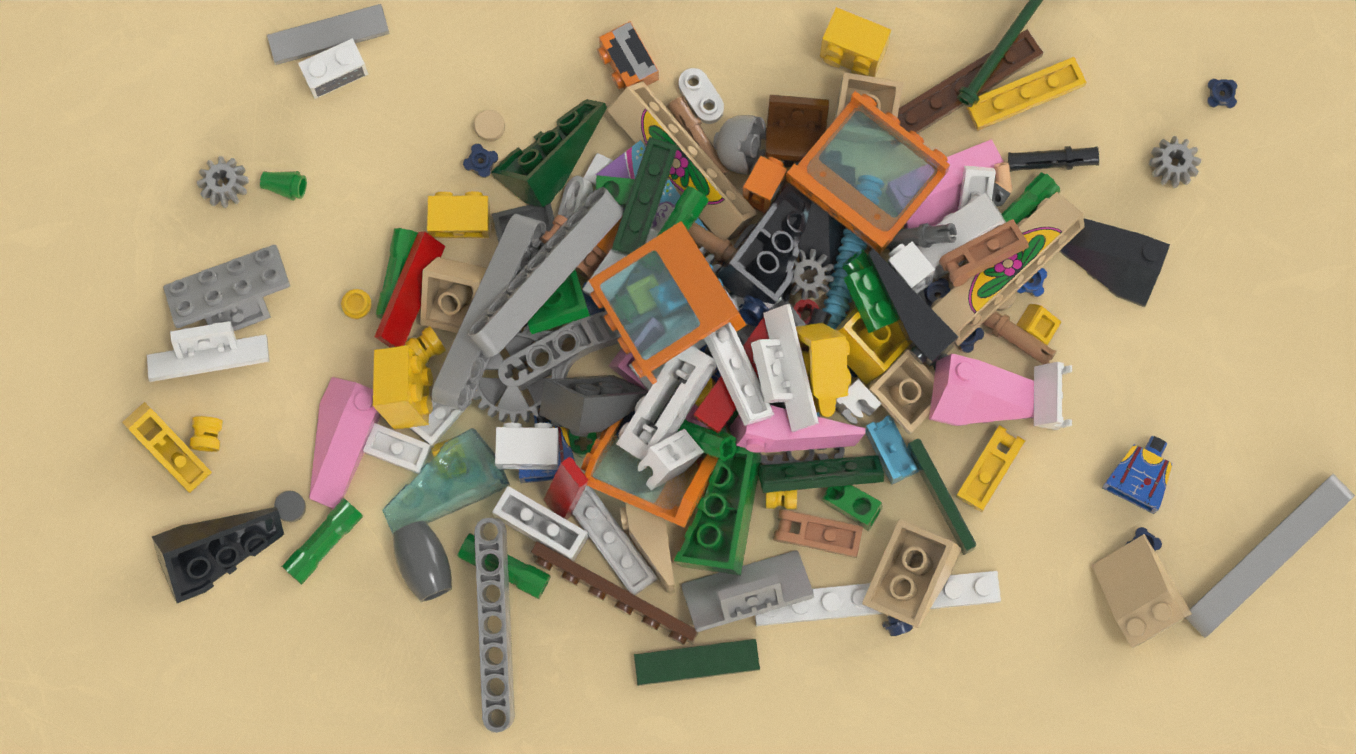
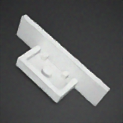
[751,304,819,432]
[147,321,270,382]

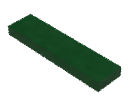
[611,137,678,256]
[907,438,977,555]
[758,455,884,493]
[634,639,760,686]

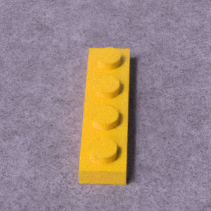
[966,57,1087,131]

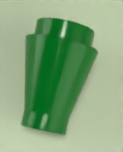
[260,171,307,201]

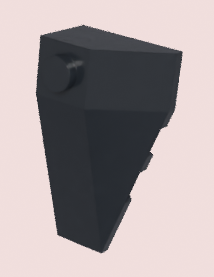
[796,161,856,285]
[716,183,812,304]
[1059,218,1170,307]
[867,249,959,367]
[152,507,284,603]

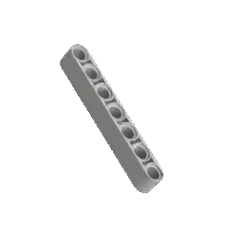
[467,187,624,357]
[432,214,546,411]
[1186,473,1355,638]
[474,517,515,733]

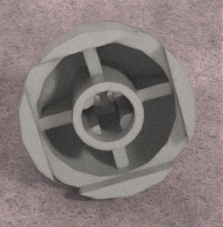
[713,115,766,175]

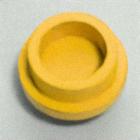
[341,289,372,319]

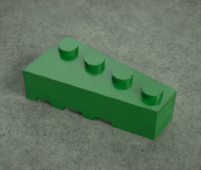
[674,447,762,576]

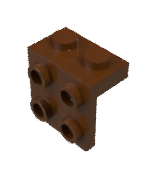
[765,95,829,162]

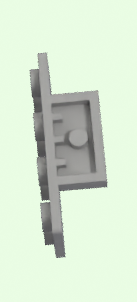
[163,245,290,331]
[681,550,814,632]

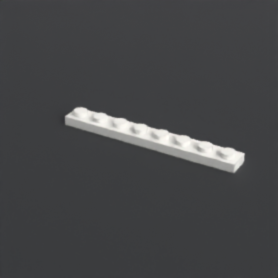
[755,571,1001,627]

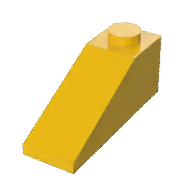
[122,402,212,493]

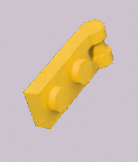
[956,425,1026,512]

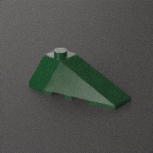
[491,99,607,208]

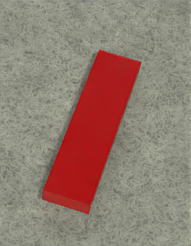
[374,231,446,348]
[693,317,769,434]
[543,457,588,520]

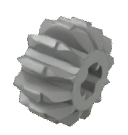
[1149,136,1201,188]
[197,156,249,208]
[790,249,834,300]

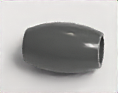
[393,521,452,602]

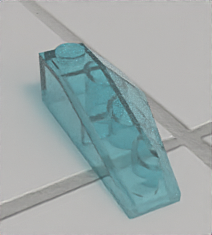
[382,428,510,534]

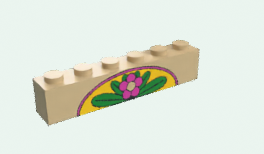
[607,81,758,241]
[931,192,1085,347]

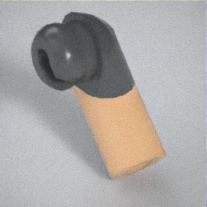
[992,162,1012,207]

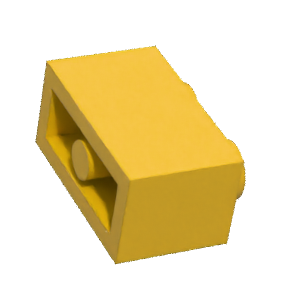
[427,191,490,238]

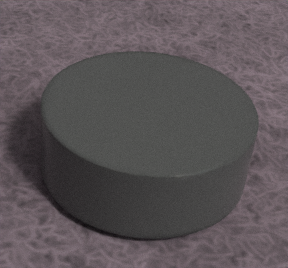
[274,491,306,523]

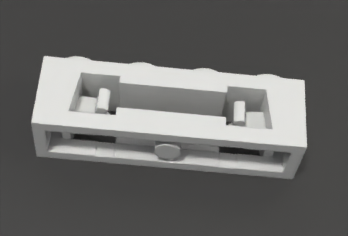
[616,346,717,461]

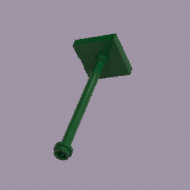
[957,0,1043,107]

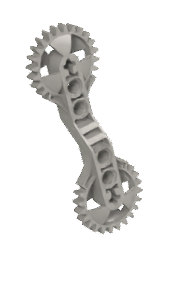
[472,247,728,423]

